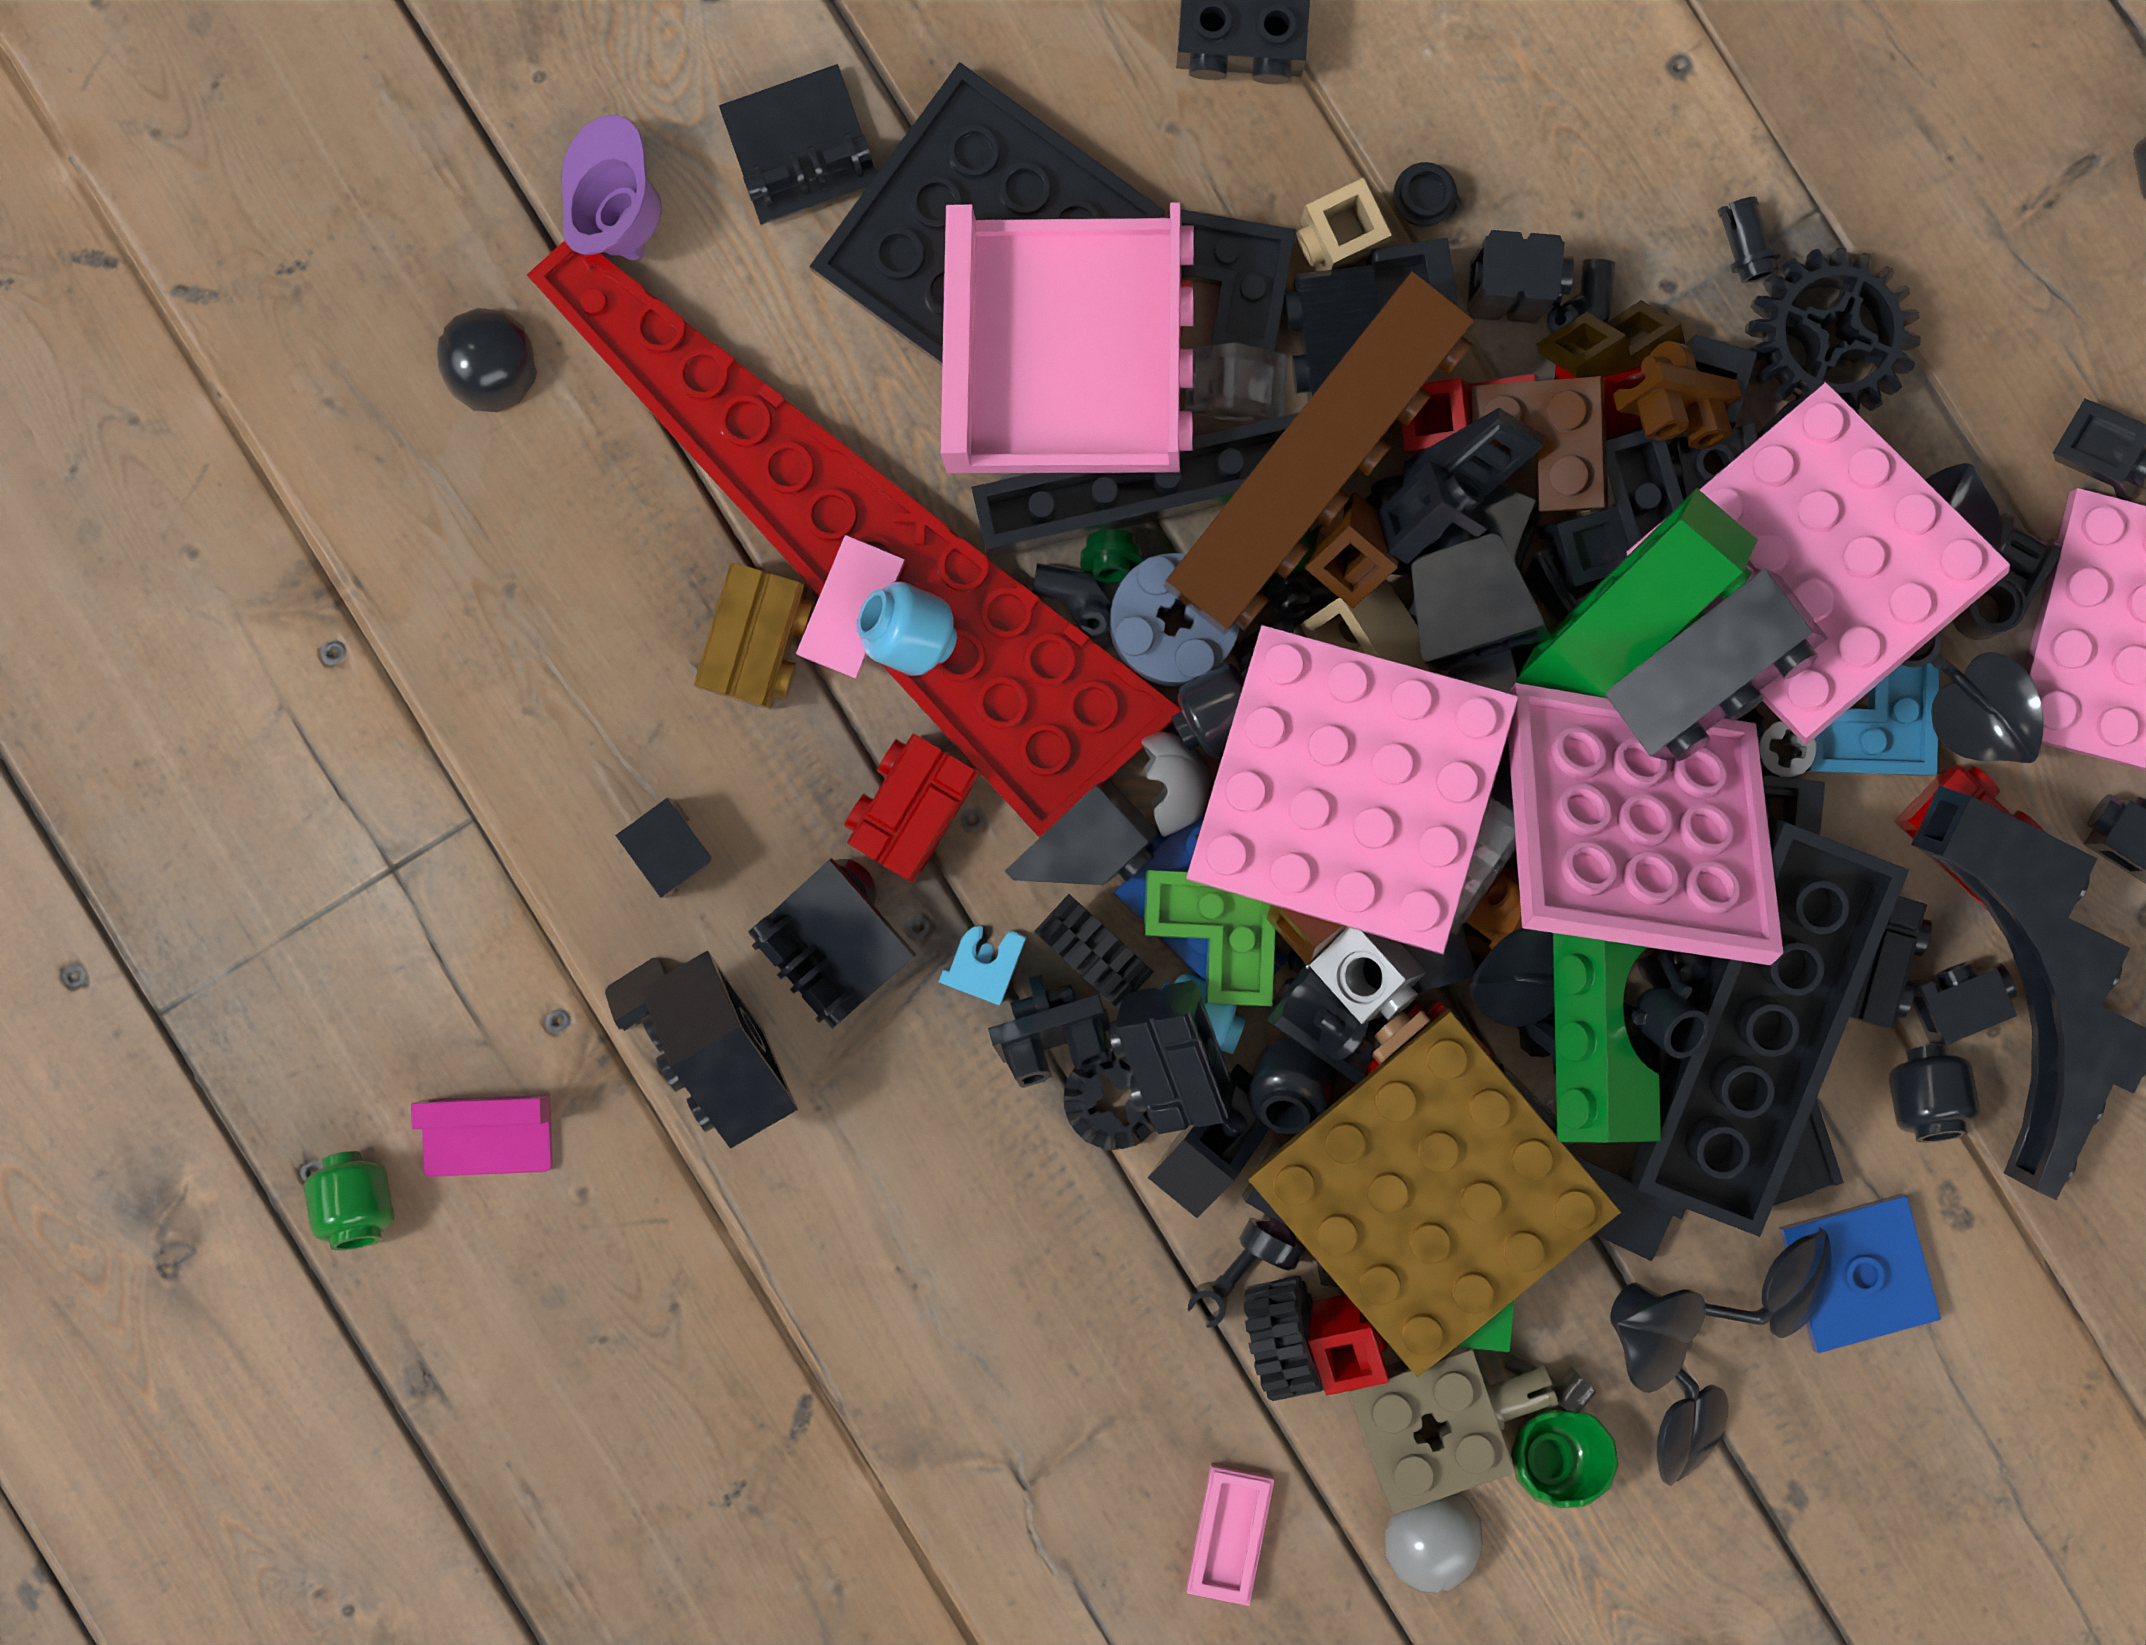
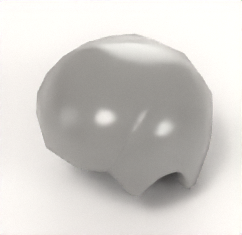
[1142,732,1212,838]
[1384,1493,1483,1594]

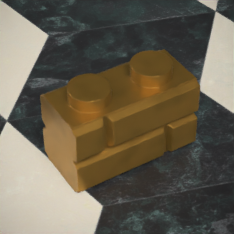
[693,562,815,710]

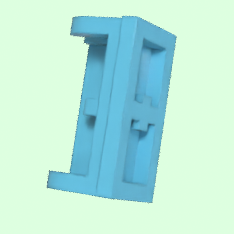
[938,926,1027,1006]

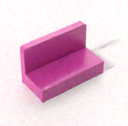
[411,1095,553,1177]

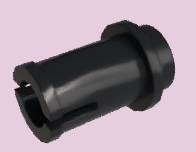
[1717,196,1781,283]

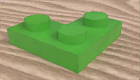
[1143,870,1275,1007]

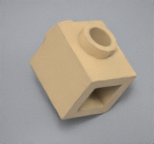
[1296,177,1392,271]

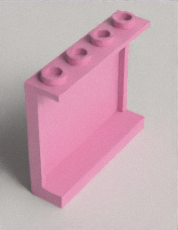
[940,202,1194,473]

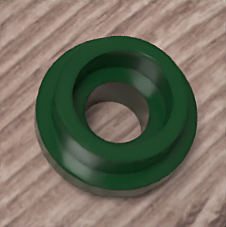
[1080,529,1144,583]

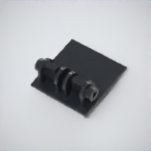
[719,64,877,225]
[748,858,916,1029]

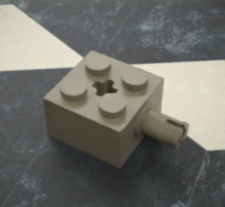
[1347,1347,1558,1516]

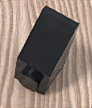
[1005,778,1160,885]
[1147,1063,1270,1218]

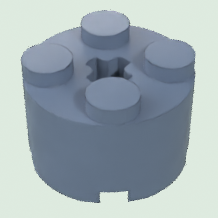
[1110,553,1239,687]

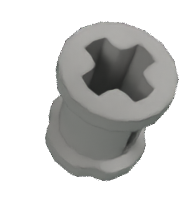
[1758,720,1816,777]

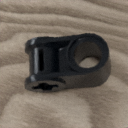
[1952,513,2062,640]

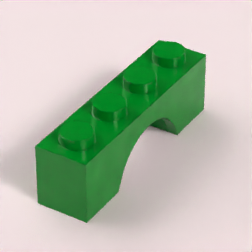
[1553,933,1661,1143]

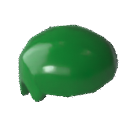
[1511,1410,1619,1508]

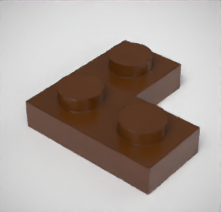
[1471,376,1609,513]

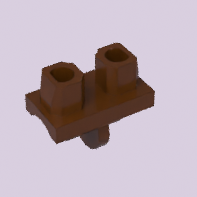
[1613,341,1742,450]

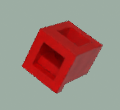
[1308,1294,1389,1396]

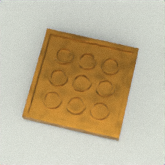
[1248,1008,1621,1378]

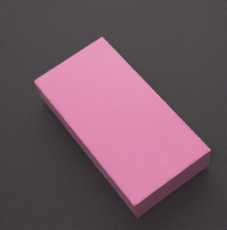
[796,535,906,680]
[1186,1464,1274,1606]

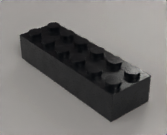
[1626,817,1909,1237]

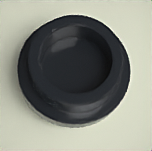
[1393,162,1457,227]

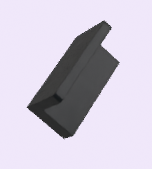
[1573,1154,1686,1261]

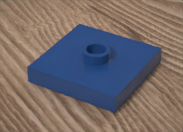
[1779,1194,1941,1353]

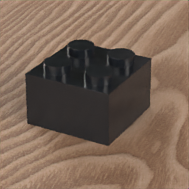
[640,950,798,1149]

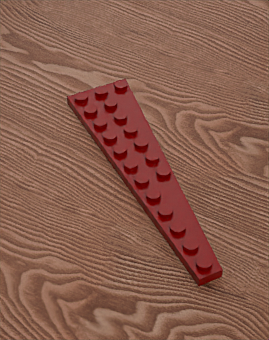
[527,240,1181,838]

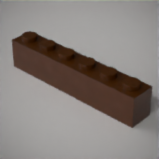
[1164,271,1474,635]

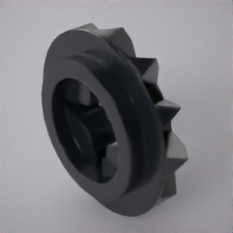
[1063,1048,1155,1151]

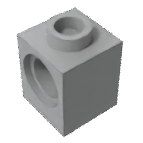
[1309,927,1427,1024]

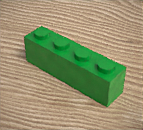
[1516,488,1758,699]

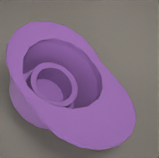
[562,114,662,261]

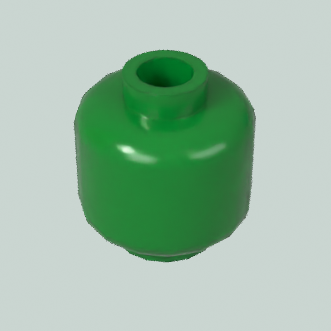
[304,1151,394,1251]

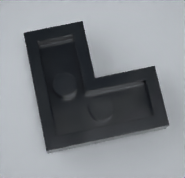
[1169,209,1296,359]

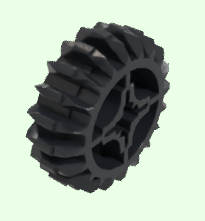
[1745,248,1921,415]

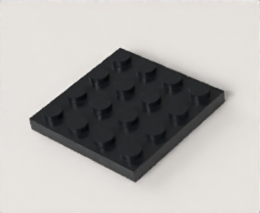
[809,62,1165,366]

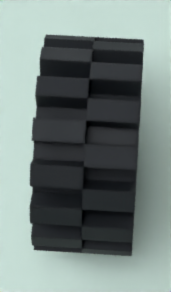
[1034,894,1154,1009]
[1244,1276,1324,1401]

